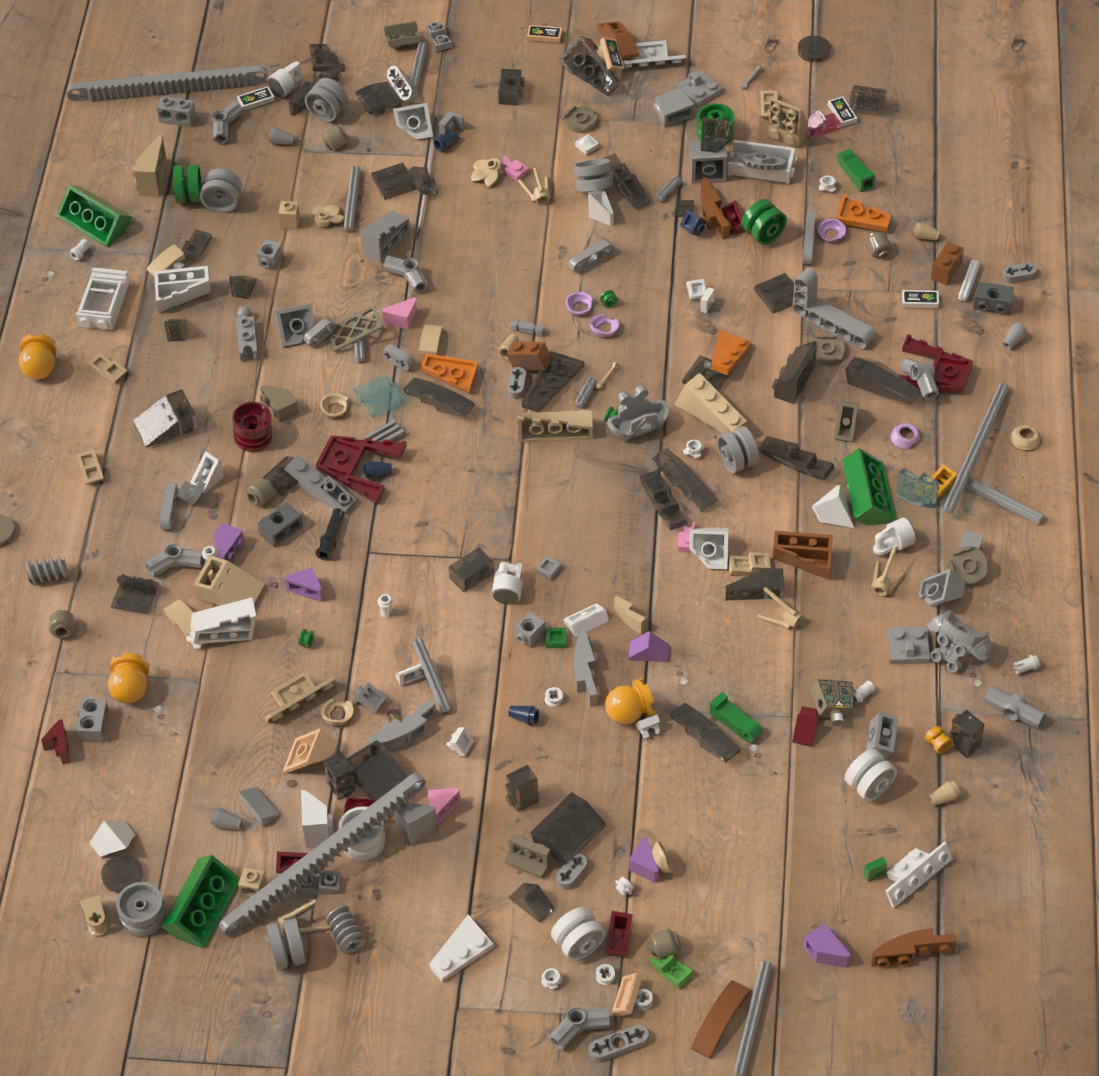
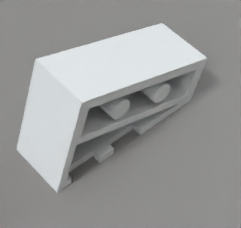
[154,266,211,313]
[190,598,256,644]

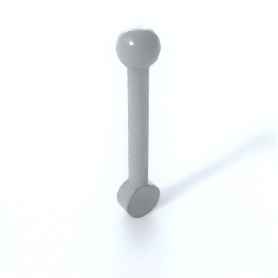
[741,65,762,90]

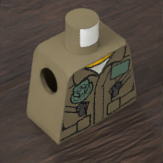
[810,679,853,726]

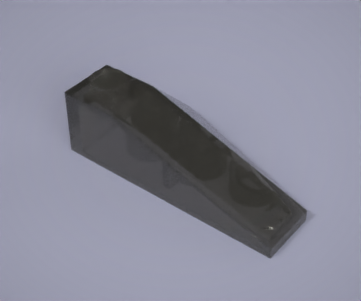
[559,36,620,96]
[845,357,921,405]

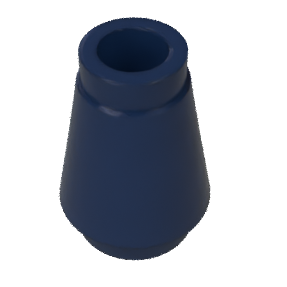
[433,132,459,151]
[364,461,392,480]
[508,705,540,725]

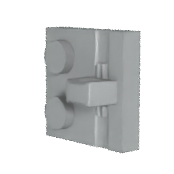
[676,70,723,108]
[887,627,930,664]

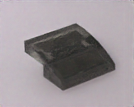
[355,82,402,114]

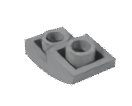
[425,22,453,52]
[295,870,340,895]

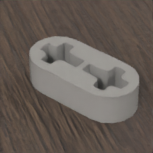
[1002,262,1036,283]
[304,318,336,347]
[382,345,414,371]
[507,367,526,399]
[556,854,587,890]

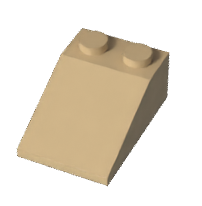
[132,135,167,197]

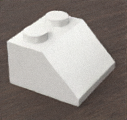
[301,790,334,847]

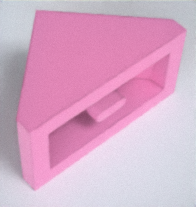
[382,297,417,329]
[428,788,461,825]

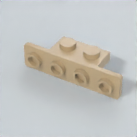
[265,671,336,722]

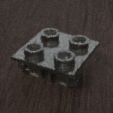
[111,574,159,614]

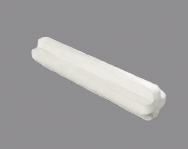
[958,259,980,302]

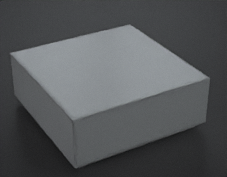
[535,556,562,581]

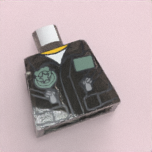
[701,118,729,153]

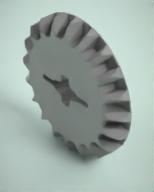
[740,152,786,170]

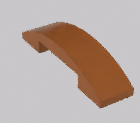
[691,980,751,1059]

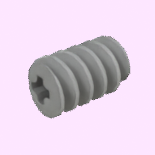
[26,555,68,584]
[326,905,366,954]

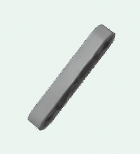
[803,210,816,265]

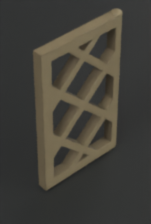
[329,305,384,352]

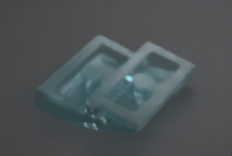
[353,374,405,418]
[896,468,939,508]

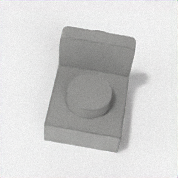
[439,111,464,135]
[177,480,206,506]
[352,682,387,714]

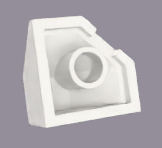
[393,103,433,140]
[689,527,728,569]

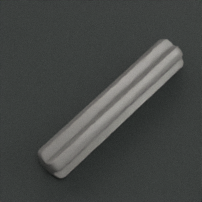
[352,319,365,363]

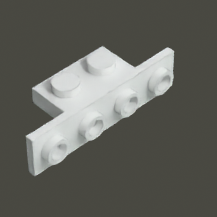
[622,40,686,68]
[885,842,953,908]

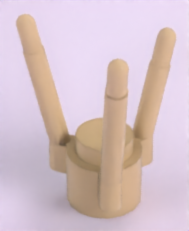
[518,168,551,205]
[871,547,905,596]
[757,587,803,629]
[278,900,330,934]

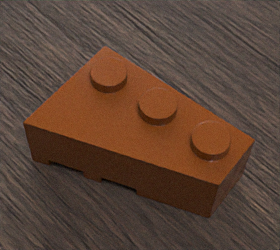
[773,531,833,580]

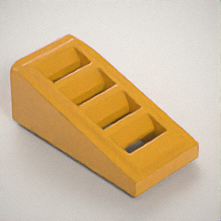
[919,464,958,503]

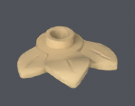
[471,158,501,187]
[312,205,345,227]

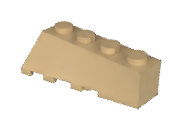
[674,373,750,434]
[517,410,593,443]

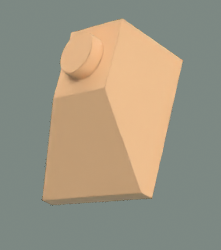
[283,729,338,773]

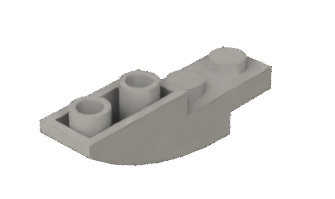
[285,455,357,513]
[574,630,601,707]
[366,699,437,756]

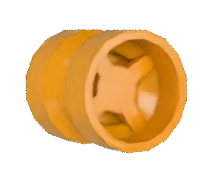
[925,726,953,754]

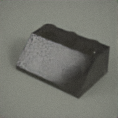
[772,341,817,404]
[530,792,606,865]

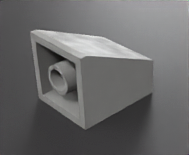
[689,140,727,184]

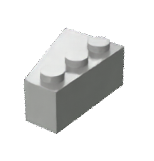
[361,210,410,263]

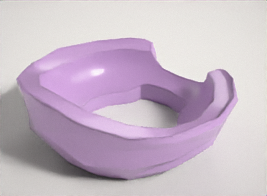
[817,219,846,242]
[565,292,593,316]
[589,314,619,338]
[890,423,920,449]

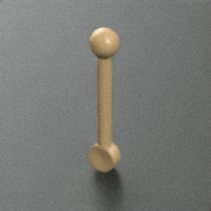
[596,362,619,390]

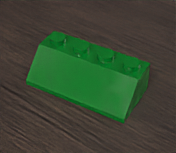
[56,185,132,247]
[842,448,897,526]
[161,855,240,948]

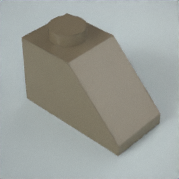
[834,400,860,442]

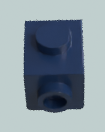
[679,210,707,236]

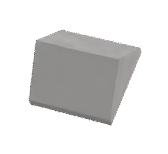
[395,802,437,846]

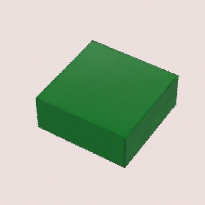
[546,628,566,648]
[864,857,887,882]

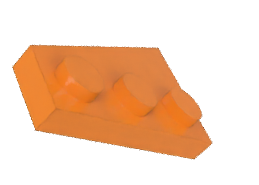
[836,194,891,232]
[711,329,752,375]
[421,353,479,393]

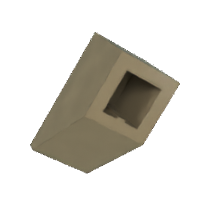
[260,385,299,422]

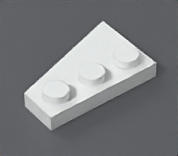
[429,915,494,982]

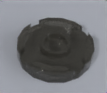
[797,35,831,62]
[101,855,143,894]

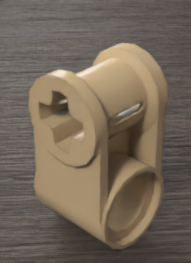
[80,895,108,937]

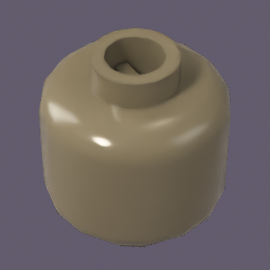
[323,125,349,150]
[865,231,892,259]
[247,478,275,506]
[49,610,75,639]
[648,929,682,959]

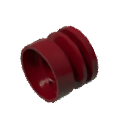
[232,402,272,452]

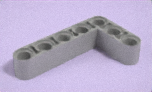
[793,268,876,349]

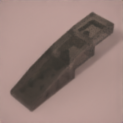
[289,65,341,116]
[604,153,651,209]
[403,377,475,417]
[758,436,835,481]
[652,448,718,512]
[639,470,688,531]
[670,703,741,762]

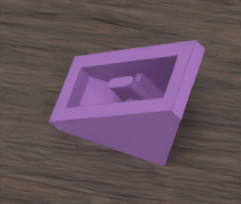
[285,568,323,602]
[629,631,669,662]
[629,837,659,883]

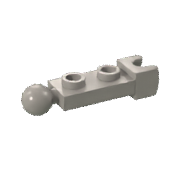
[236,306,258,362]

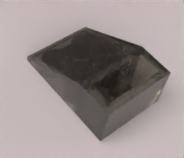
[133,389,198,448]
[344,740,407,803]

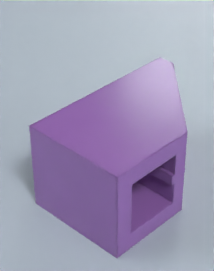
[213,523,245,563]
[803,924,851,967]

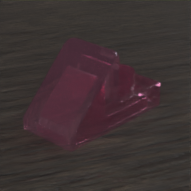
[807,109,841,138]

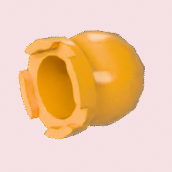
[18,333,57,380]
[108,653,150,704]
[605,678,656,725]

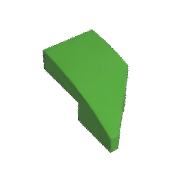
[649,955,694,989]

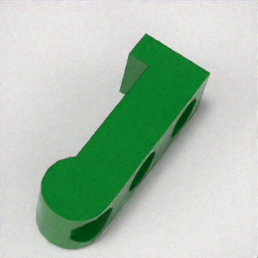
[837,149,875,192]
[709,692,763,743]

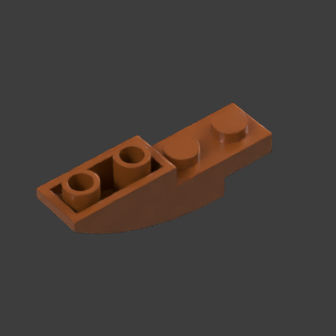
[596,21,639,60]
[700,177,731,239]
[871,928,957,968]

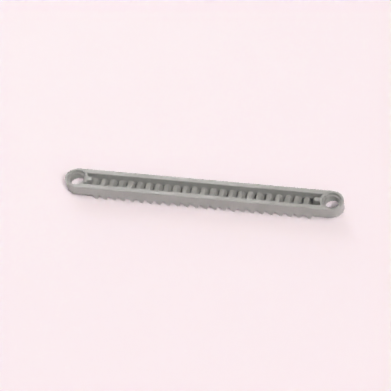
[67,65,268,102]
[219,773,426,936]

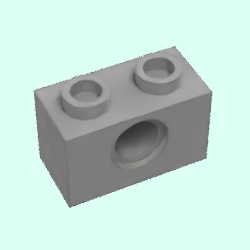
[866,711,899,761]

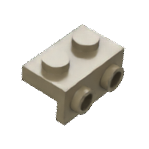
[384,21,421,49]
[505,834,551,878]

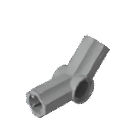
[212,101,244,144]
[383,256,428,294]
[900,358,939,400]
[145,543,204,577]
[548,1007,610,1050]

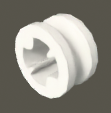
[545,687,563,707]
[596,964,615,985]
[634,989,653,1011]

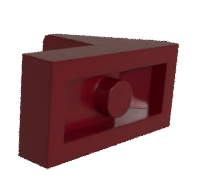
[792,706,821,747]
[41,719,70,764]
[605,910,633,957]

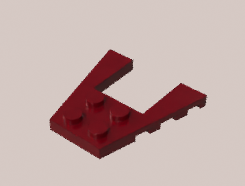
[886,334,973,392]
[316,435,407,504]

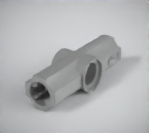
[984,686,1046,729]

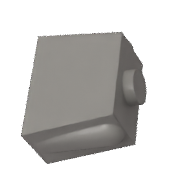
[653,89,695,128]

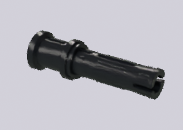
[315,508,345,561]

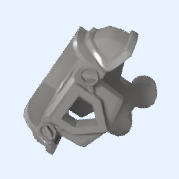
[607,385,670,441]
[927,610,991,673]

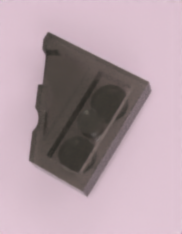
[309,44,345,72]

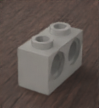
[156,96,196,127]
[74,697,109,743]

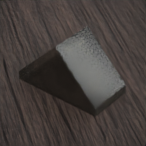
[229,275,257,299]
[164,318,186,342]
[509,883,554,923]

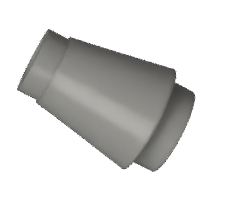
[268,127,295,145]
[1002,323,1027,350]
[211,808,243,830]

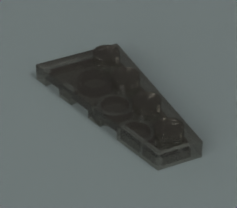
[521,351,585,412]

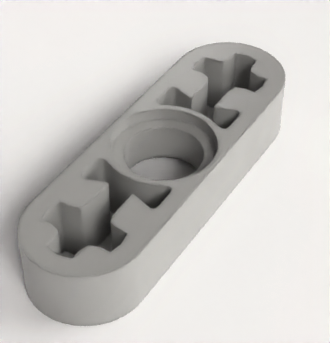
[387,66,417,103]
[568,239,615,273]
[160,483,178,530]
[589,1025,649,1063]

